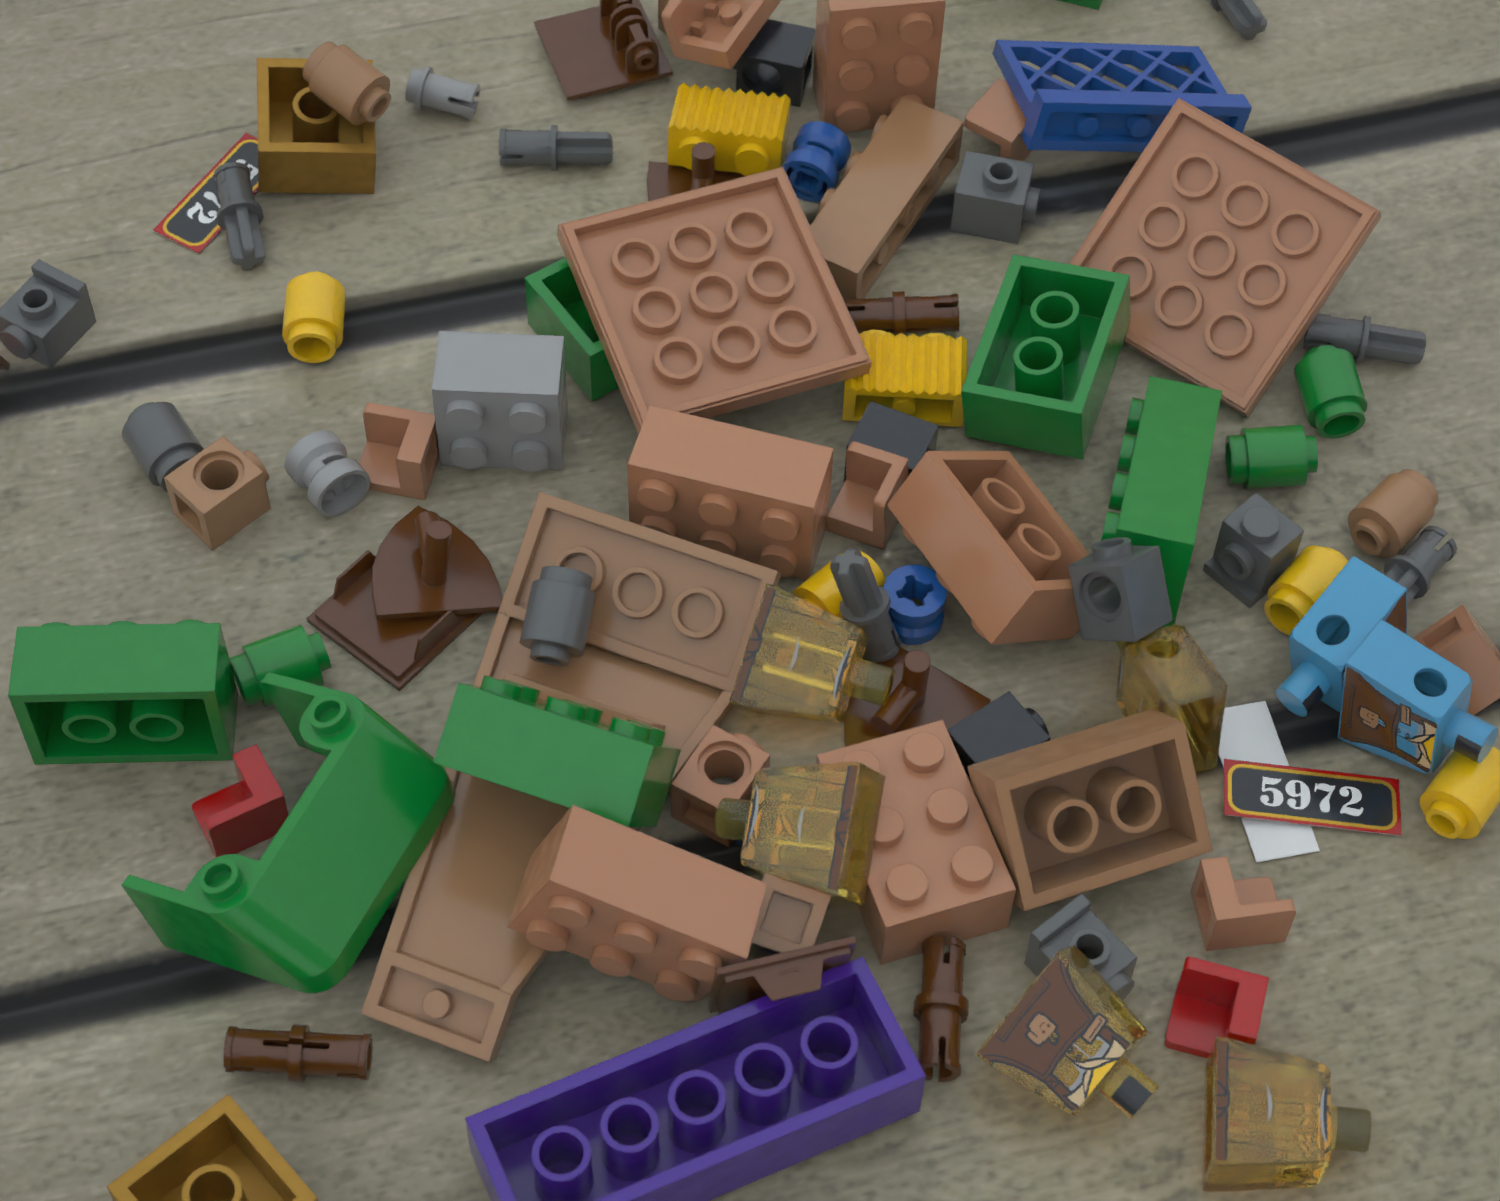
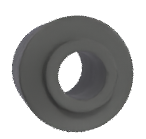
[122,402,204,492]
[519,566,596,666]

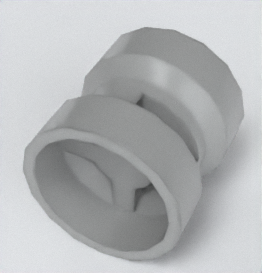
[284,430,370,517]

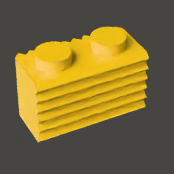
[667,82,791,176]
[842,330,967,427]

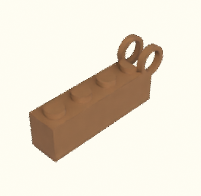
[810,97,964,299]

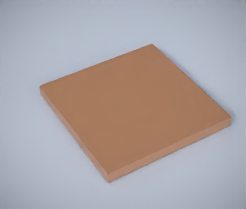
[1069,98,1382,418]
[557,167,872,434]

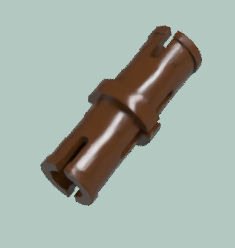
[843,291,959,336]
[914,936,969,1082]
[223,1024,373,1082]

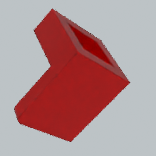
[192,744,289,858]
[1164,957,1269,1069]

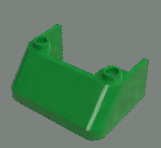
[121,672,455,993]

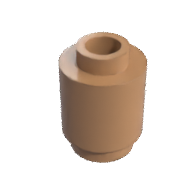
[303,41,391,125]
[1348,469,1438,558]

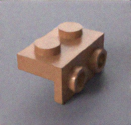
[661,0,781,70]

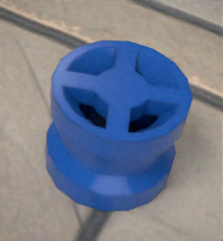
[883,565,947,645]

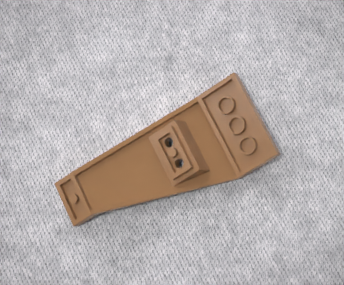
[361,491,782,1062]

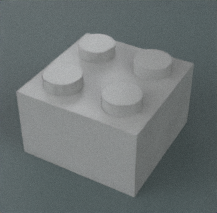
[431,331,568,472]

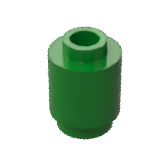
[1294,345,1368,439]
[1225,424,1318,489]
[229,624,331,707]

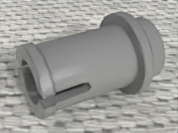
[405,66,480,120]

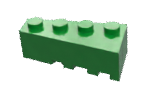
[1101,376,1222,639]

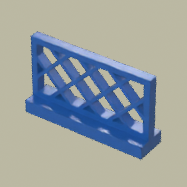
[992,40,1252,152]

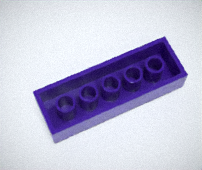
[465,956,926,1201]

